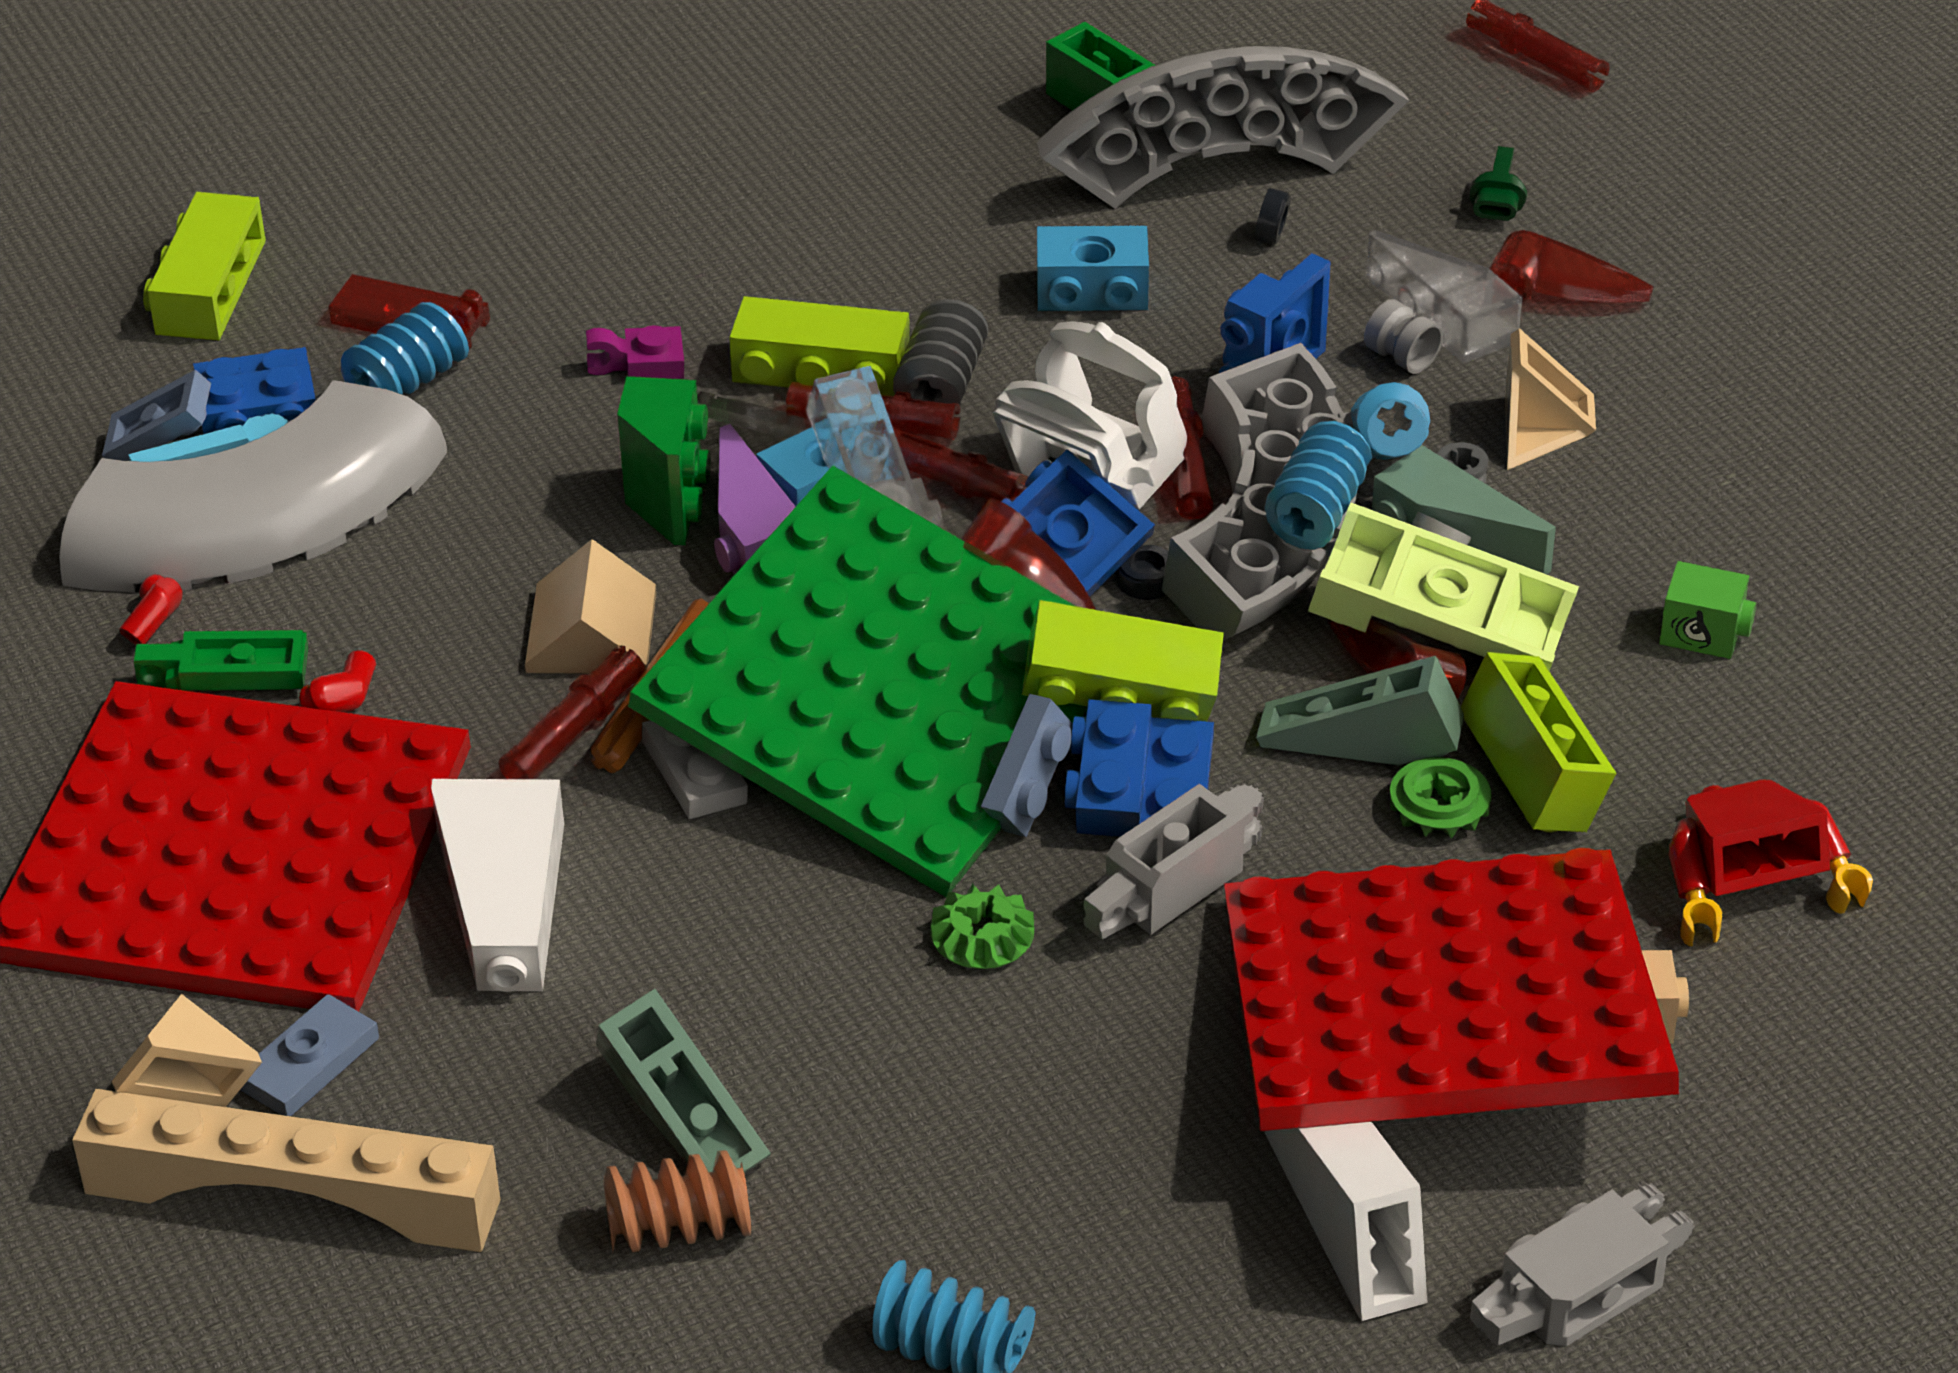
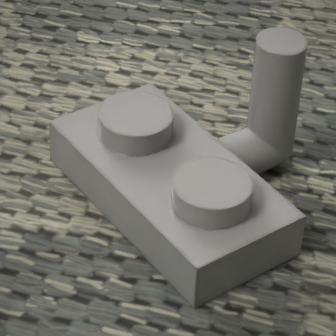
[642,720,748,819]

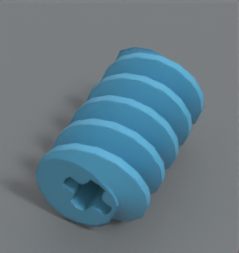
[341,302,469,394]
[1350,382,1430,460]
[1265,421,1372,550]
[872,1260,1036,1373]

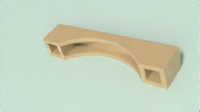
[72,1089,501,1252]

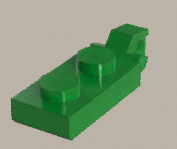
[134,630,308,691]

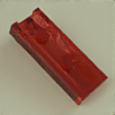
[328,274,490,350]

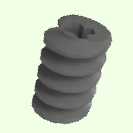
[893,299,988,422]

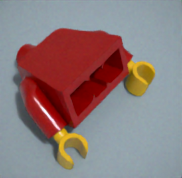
[1669,779,1873,946]

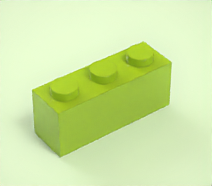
[143,192,266,341]
[729,296,910,399]
[1022,600,1224,722]
[1461,652,1617,833]

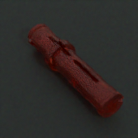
[1466,0,1610,92]
[1171,377,1213,520]
[786,382,961,440]
[872,421,1028,504]
[498,645,645,779]

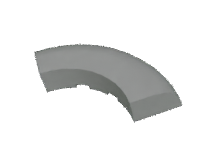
[1037,46,1409,209]
[1161,343,1357,640]
[59,380,447,593]

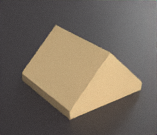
[525,539,656,674]

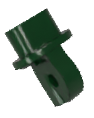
[1470,146,1527,221]

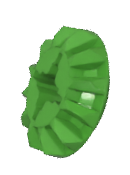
[1390,757,1491,839]
[931,883,1034,969]

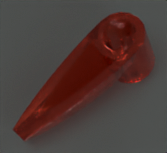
[1486,230,1654,303]
[961,499,1096,610]
[1328,618,1466,699]

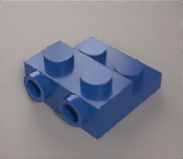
[1219,253,1331,373]
[193,347,316,434]
[985,449,1155,607]
[1065,699,1214,837]

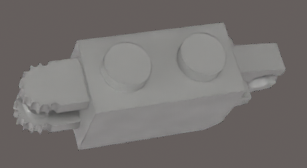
[1083,784,1264,940]
[1470,1183,1694,1346]

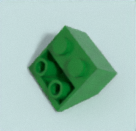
[1046,21,1155,111]
[617,376,711,546]

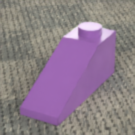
[714,424,795,574]

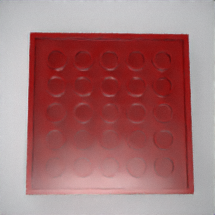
[0,681,471,1012]
[1224,848,1679,1131]

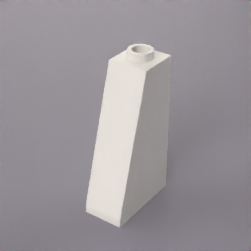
[431,779,565,992]
[1265,1122,1427,1321]

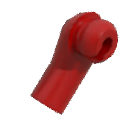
[119,574,182,645]
[299,650,376,713]

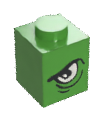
[1659,561,1756,659]

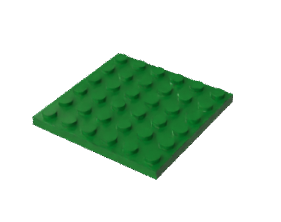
[628,465,1088,897]

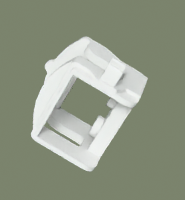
[993,321,1187,510]

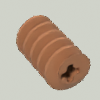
[603,1150,751,1252]

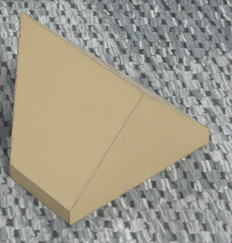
[1505,328,1596,470]
[111,994,262,1107]

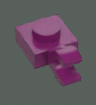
[586,325,684,379]

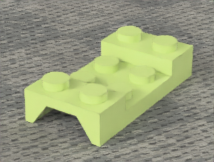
[1308,503,1579,671]

